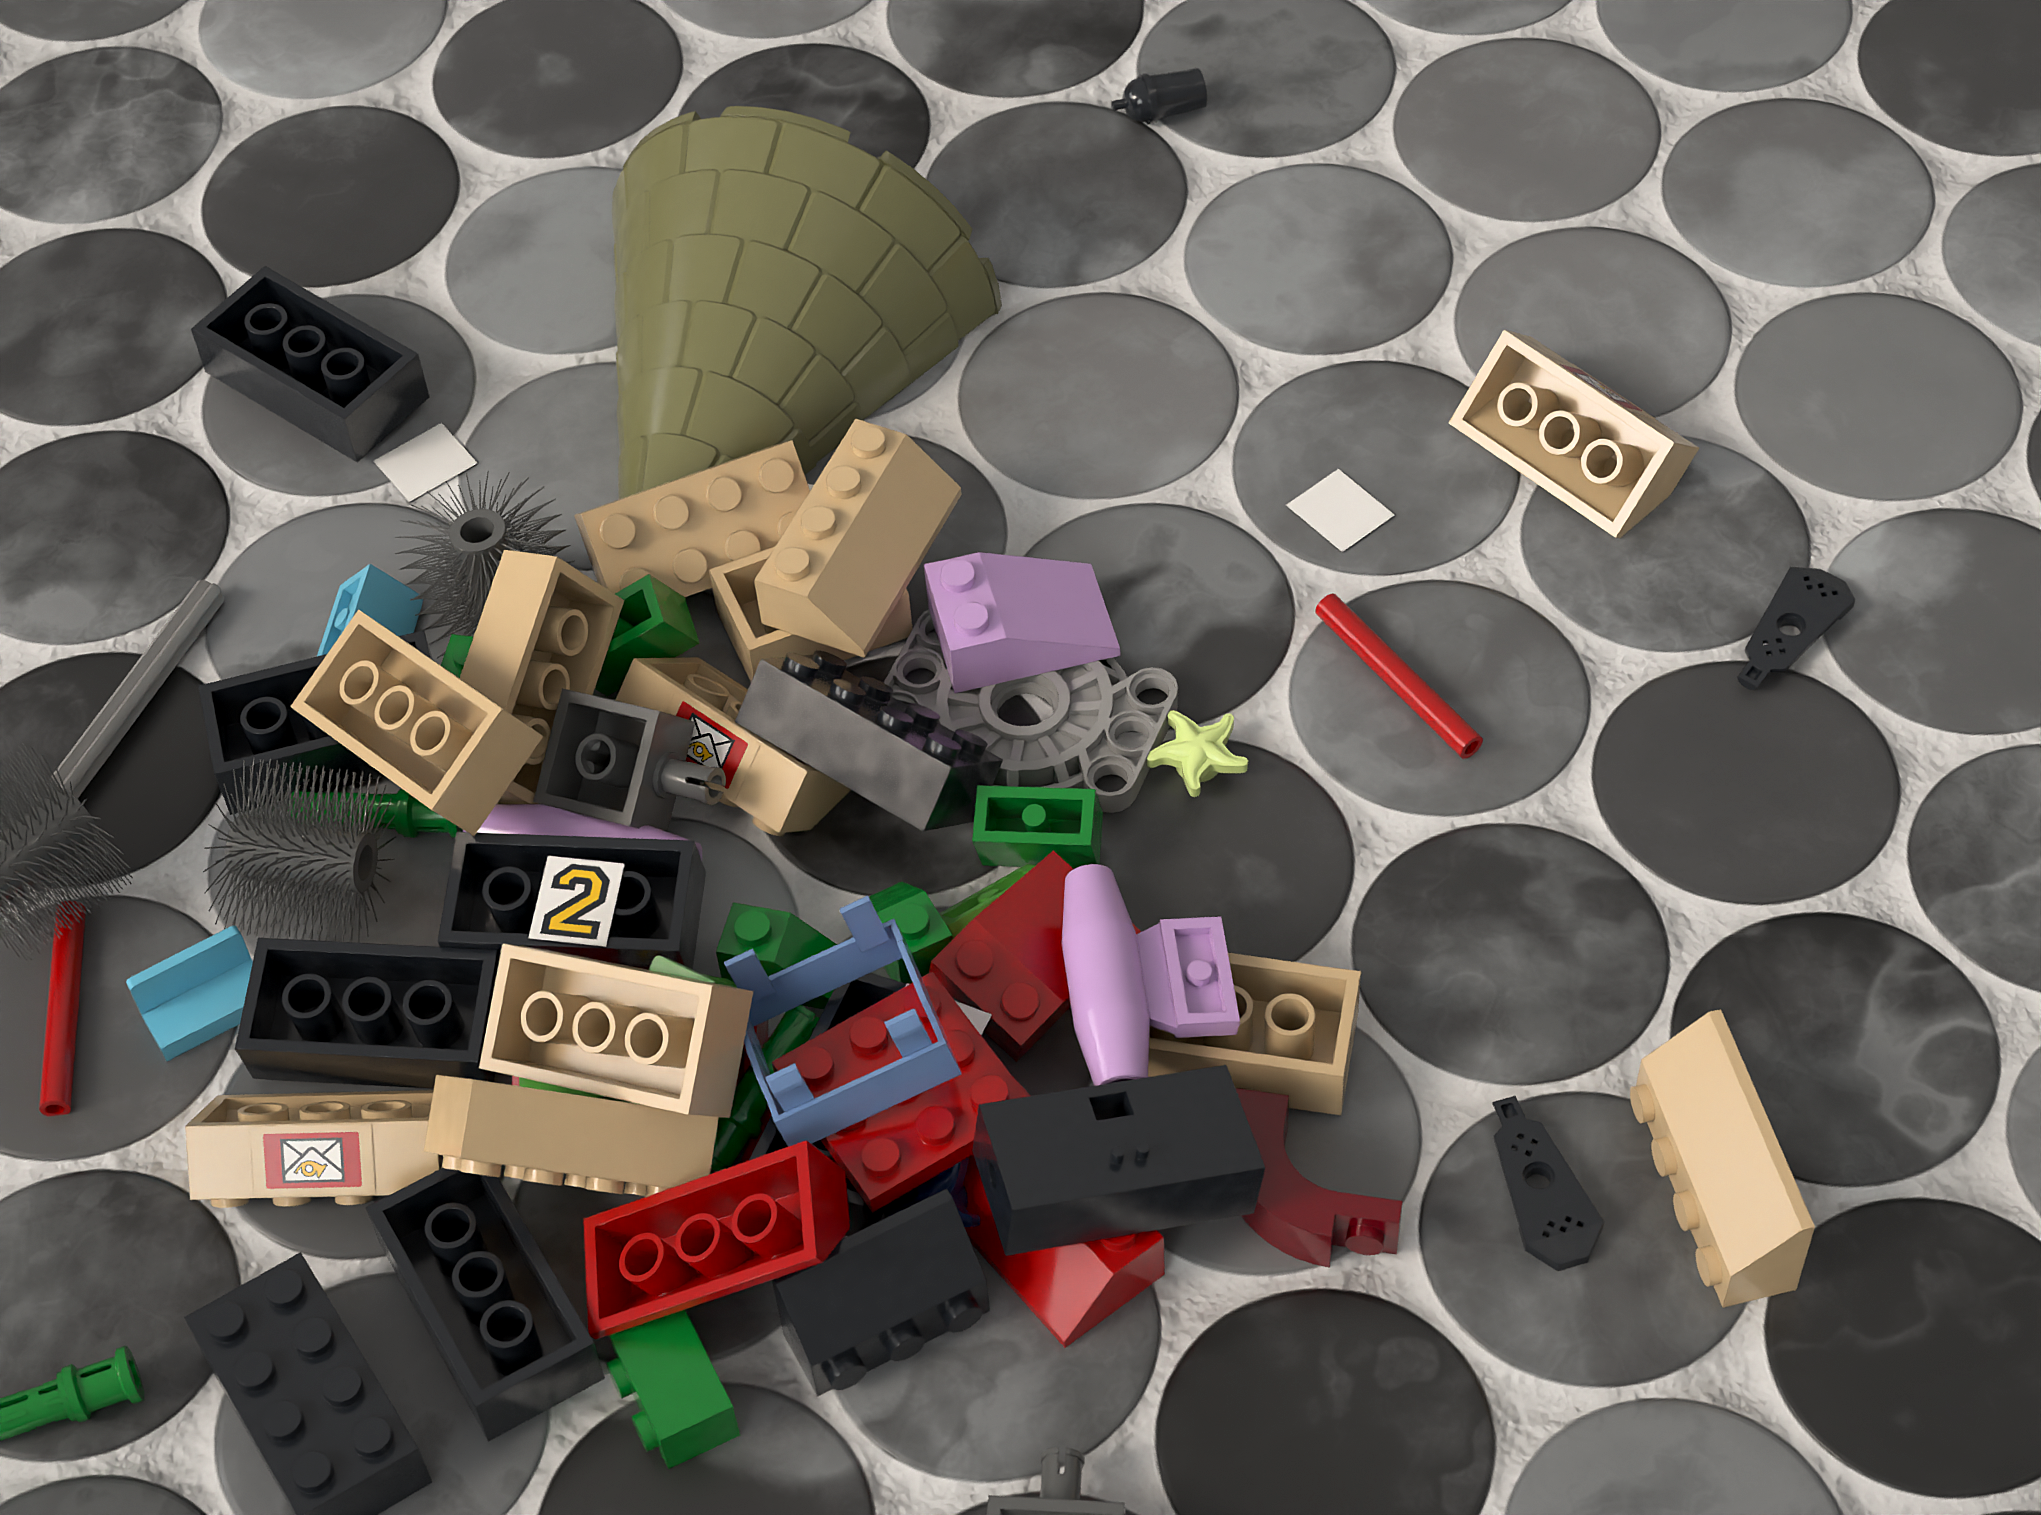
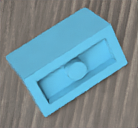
[317,564,423,656]
[126,926,253,1061]

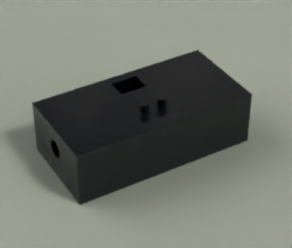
[972,1065,1266,1256]

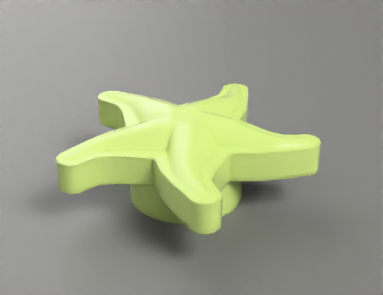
[1147,710,1248,797]

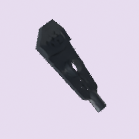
[1737,567,1855,690]
[1492,1096,1604,1271]

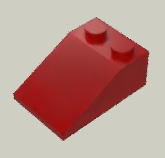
[929,850,1142,1062]

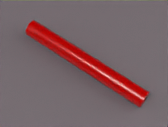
[1315,593,1483,759]
[39,901,86,1116]

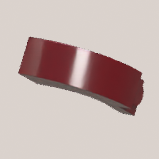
[1236,1088,1403,1268]

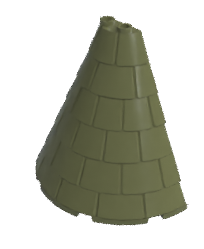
[612,106,1002,499]

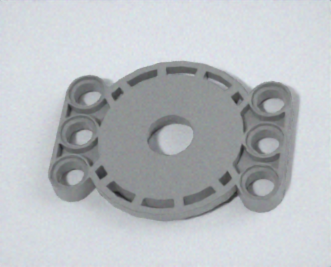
[884,610,1178,813]

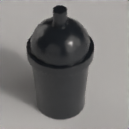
[1111,68,1207,125]

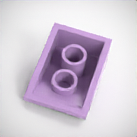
[924,552,1120,693]

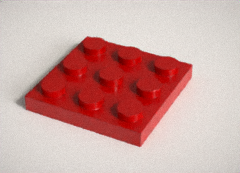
[772,971,1028,1213]

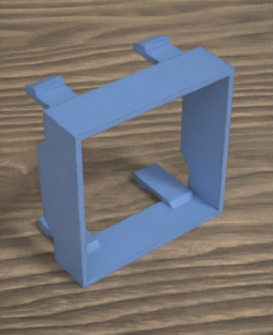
[724,896,962,1147]

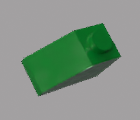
[869,881,953,984]
[716,902,837,1009]

